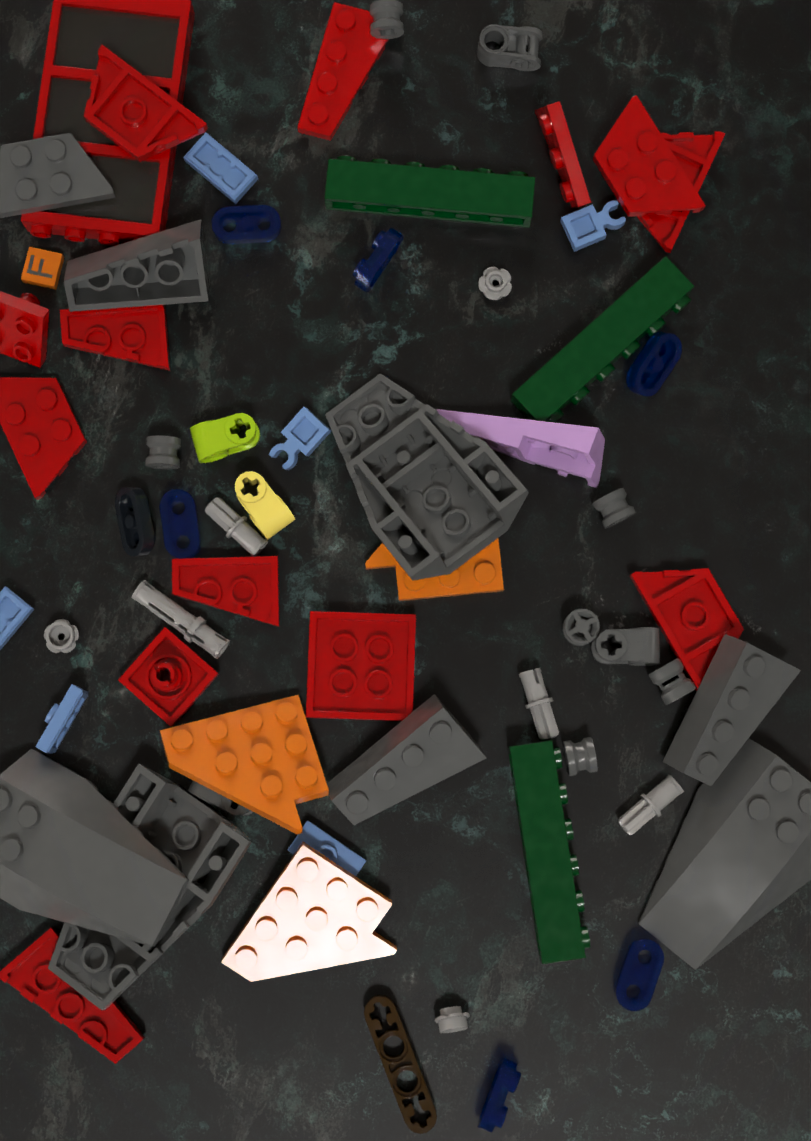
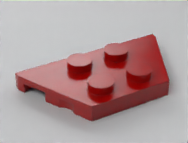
[84,45,208,162]
[593,95,706,217]
[636,131,726,253]
[0,377,87,500]
[630,568,744,691]

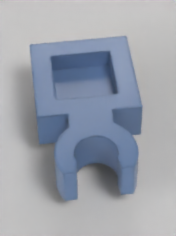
[560,200,626,252]
[269,407,331,470]

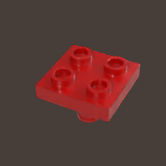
[0,291,49,368]
[118,627,219,727]

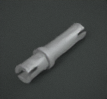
[132,580,230,659]

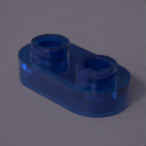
[212,205,281,244]
[353,228,404,293]
[627,332,682,396]
[160,489,201,559]
[615,938,664,1011]
[477,1057,521,1133]

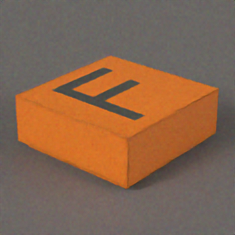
[21,247,65,290]

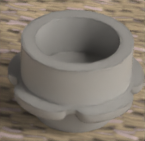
[478,267,512,300]
[44,619,79,653]
[435,1006,470,1033]

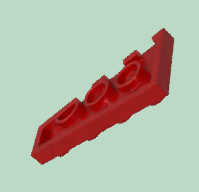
[297,2,389,141]
[0,927,145,1064]

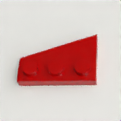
[535,101,591,208]
[60,305,171,371]
[172,556,280,627]

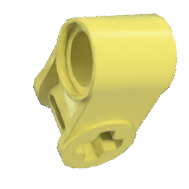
[235,471,295,540]

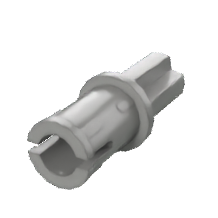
[205,497,268,557]
[519,668,559,740]
[618,775,684,835]

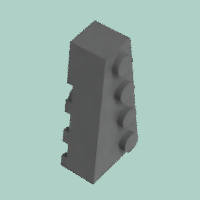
[64,219,210,312]
[663,634,801,786]
[327,694,487,825]

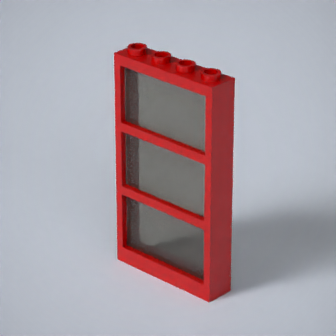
[21,0,195,246]

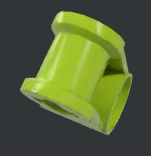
[190,413,260,463]

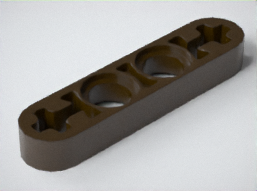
[364,994,437,1134]

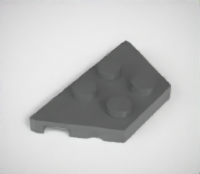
[0,133,116,218]

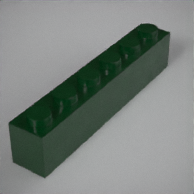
[325,156,535,228]
[510,256,694,423]
[508,741,590,964]

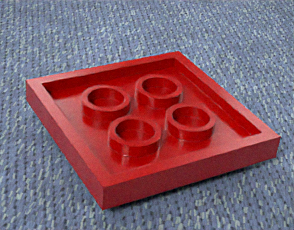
[306,611,416,721]

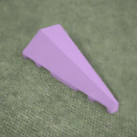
[436,409,605,488]

